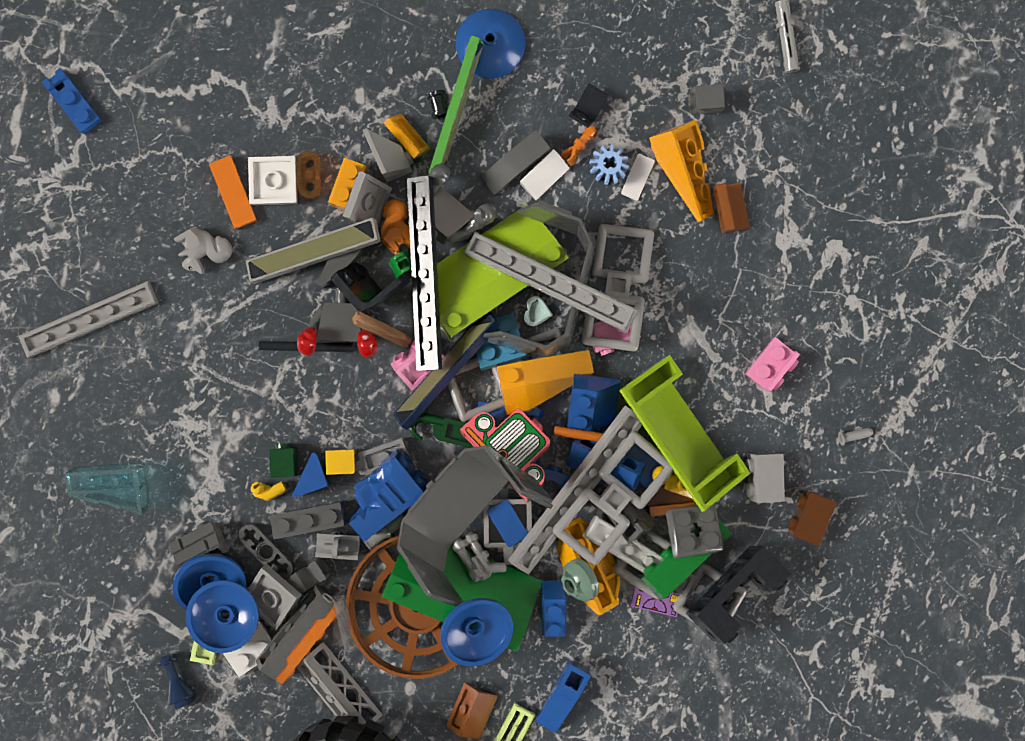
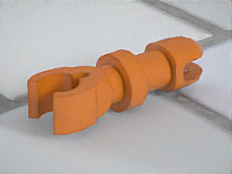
[560,126,598,166]

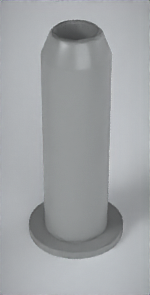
[838,428,873,446]

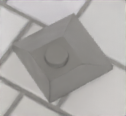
[363,129,414,183]

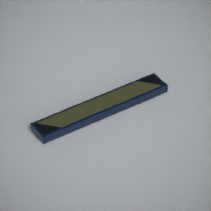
[393,312,500,430]

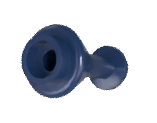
[158,653,195,709]

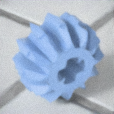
[589,144,629,185]

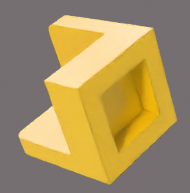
[326,449,357,475]

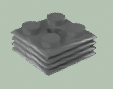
[666,503,724,558]

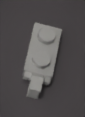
[355,437,410,475]

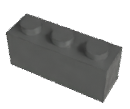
[269,500,348,539]

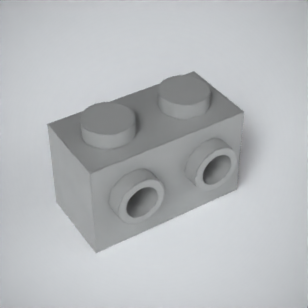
[745,452,785,503]

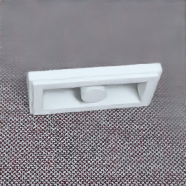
[520,149,570,200]

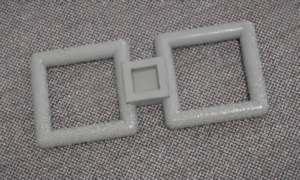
[582,224,654,352]
[447,327,570,422]
[552,431,674,565]
[613,530,747,623]

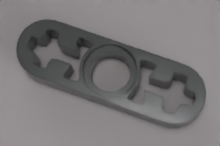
[239,523,295,579]

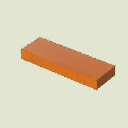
[209,155,258,230]

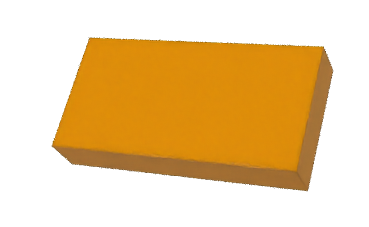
[384,113,430,159]

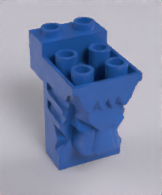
[349,448,435,542]

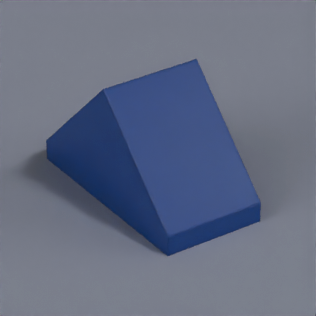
[292,452,331,497]

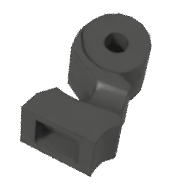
[286,557,333,594]

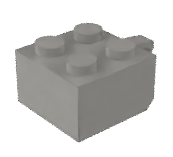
[484,497,532,565]

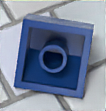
[567,374,621,431]

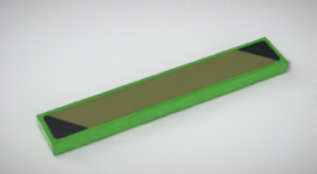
[429,36,484,174]

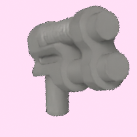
[452,531,506,582]

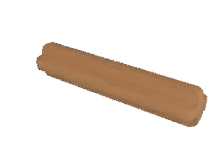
[352,312,411,348]

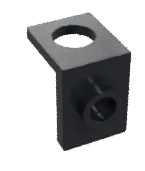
[568,83,609,128]

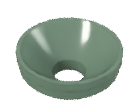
[561,558,599,602]

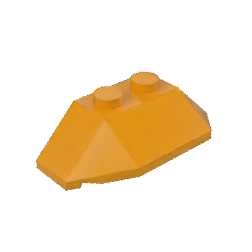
[557,517,620,615]

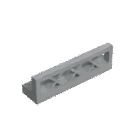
[296,642,382,724]

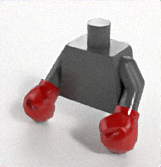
[297,289,378,358]

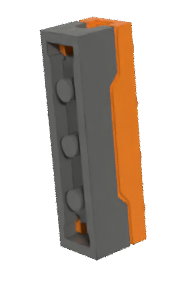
[255,585,341,684]

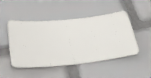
[621,154,655,201]

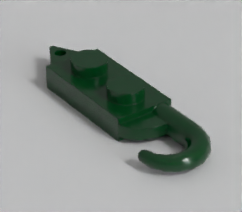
[409,413,473,448]

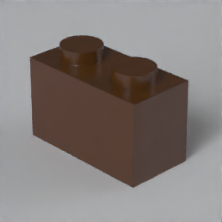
[787,490,837,546]

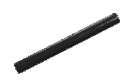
[259,341,354,352]

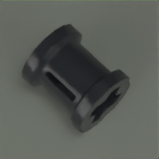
[426,90,448,119]

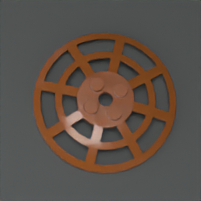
[345,536,458,679]

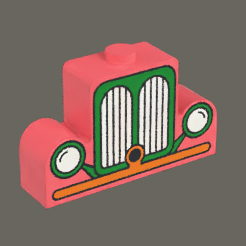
[460,409,550,502]

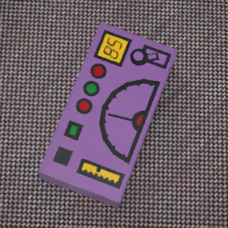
[630,586,680,617]

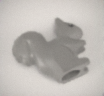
[174,227,232,274]

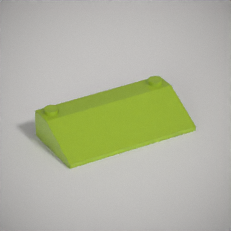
[411,205,569,340]
[619,355,750,512]

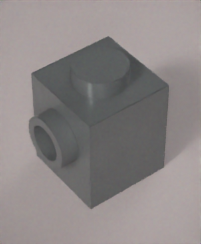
[688,84,725,115]

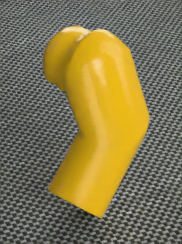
[251,481,288,501]

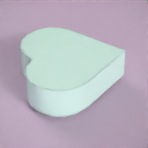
[524,296,553,327]

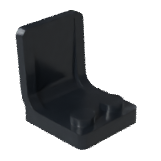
[331,263,412,313]

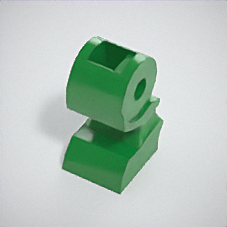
[389,249,411,279]

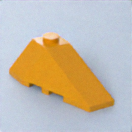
[649,119,713,222]
[497,350,594,415]

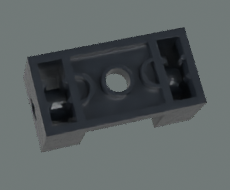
[685,546,791,644]

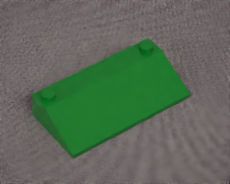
[382,544,543,652]

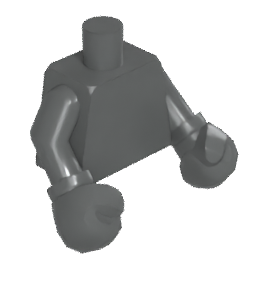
[429,164,497,245]

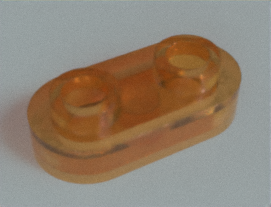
[297,151,322,199]

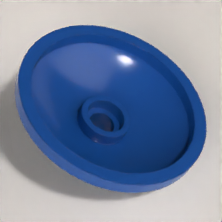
[456,9,525,79]
[173,554,246,614]
[186,580,259,653]
[440,598,513,666]

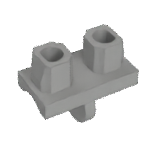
[315,533,360,560]

